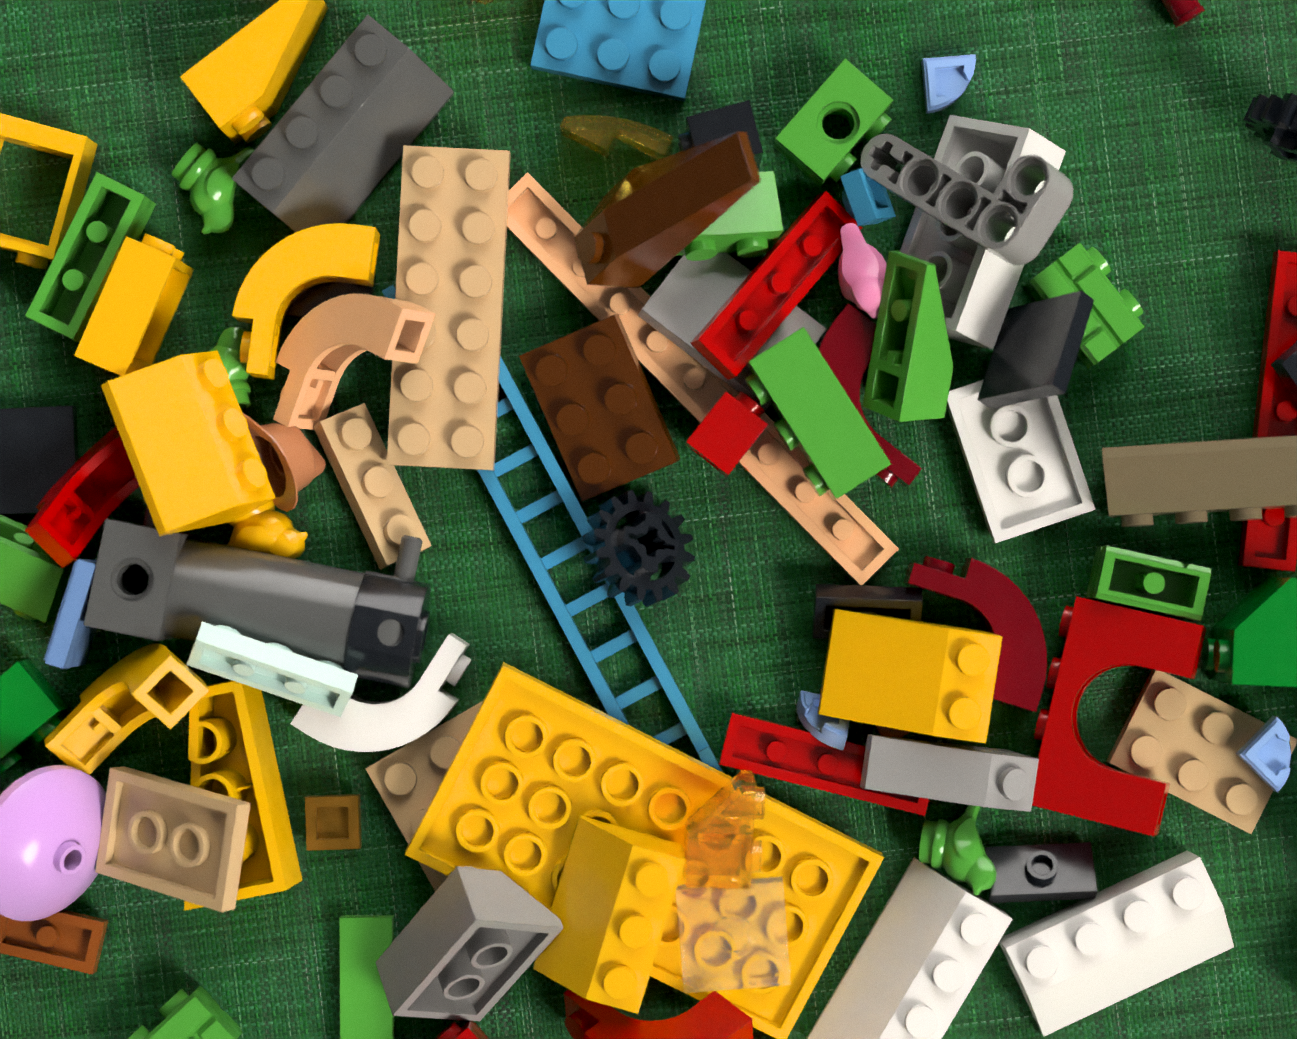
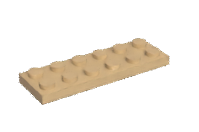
[387,145,511,471]

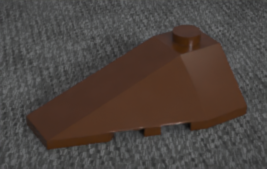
[574,132,761,288]

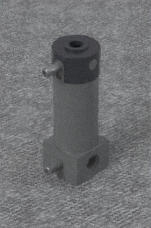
[84,506,431,689]

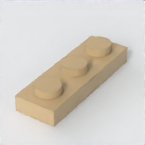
[313,403,432,570]

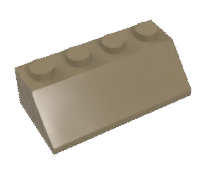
[1102,436,1297,527]

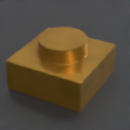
[305,794,362,851]

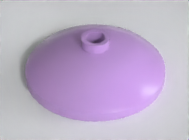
[0,765,106,921]

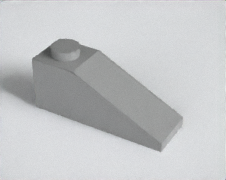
[860,734,1039,812]

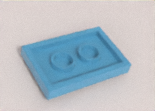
[530,0,706,102]

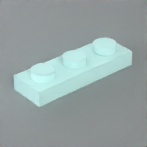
[186,622,358,717]

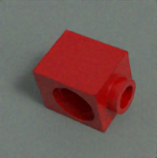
[685,391,768,477]

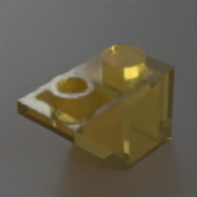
[682,770,765,889]

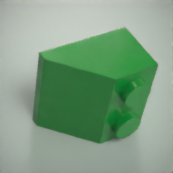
[1202,577,1297,687]

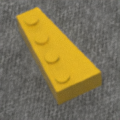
[184,680,303,911]

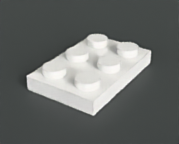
[947,380,1096,543]

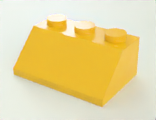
[101,350,276,536]
[533,815,686,1014]

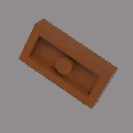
[0,909,109,975]

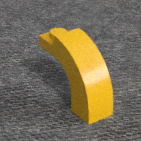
[232,223,380,380]
[44,644,209,775]

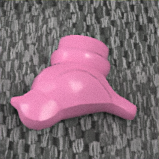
[838,223,887,319]

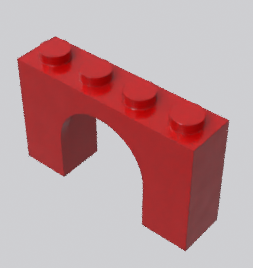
[1032,596,1207,836]

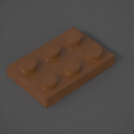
[519,313,681,501]

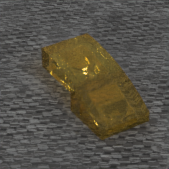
[560,115,674,160]

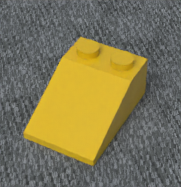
[180,0,328,145]
[817,609,1002,743]

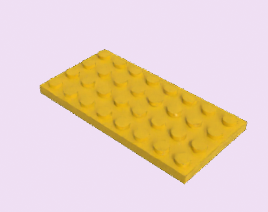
[405,662,884,1039]

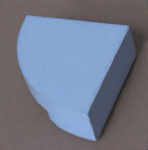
[921,54,976,114]
[797,690,850,750]
[1236,716,1291,792]

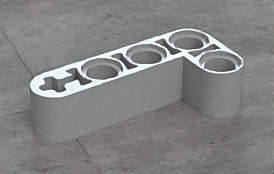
[860,133,1073,265]

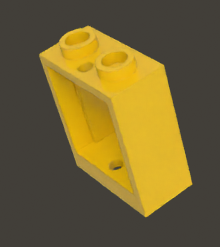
[0,113,97,270]
[74,233,194,376]

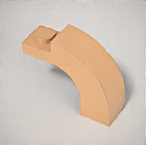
[273,293,436,430]

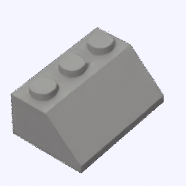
[375,866,564,1022]

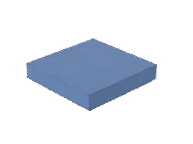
[44,559,97,669]

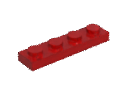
[690,191,863,380]
[719,712,929,816]

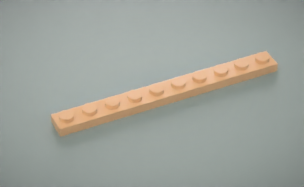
[507,172,899,585]

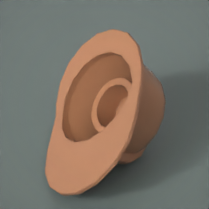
[243,413,326,512]

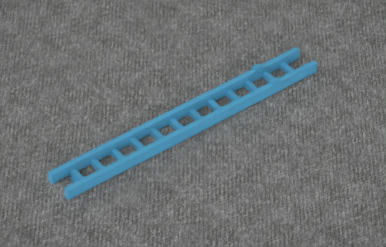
[382,285,724,773]

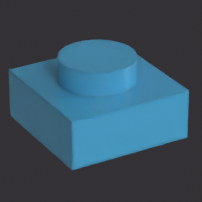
[840,168,896,226]

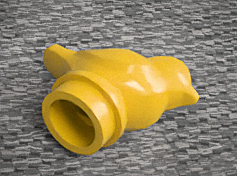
[227,500,308,559]

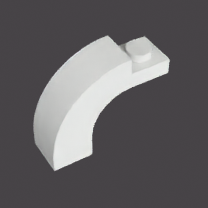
[291,633,471,752]

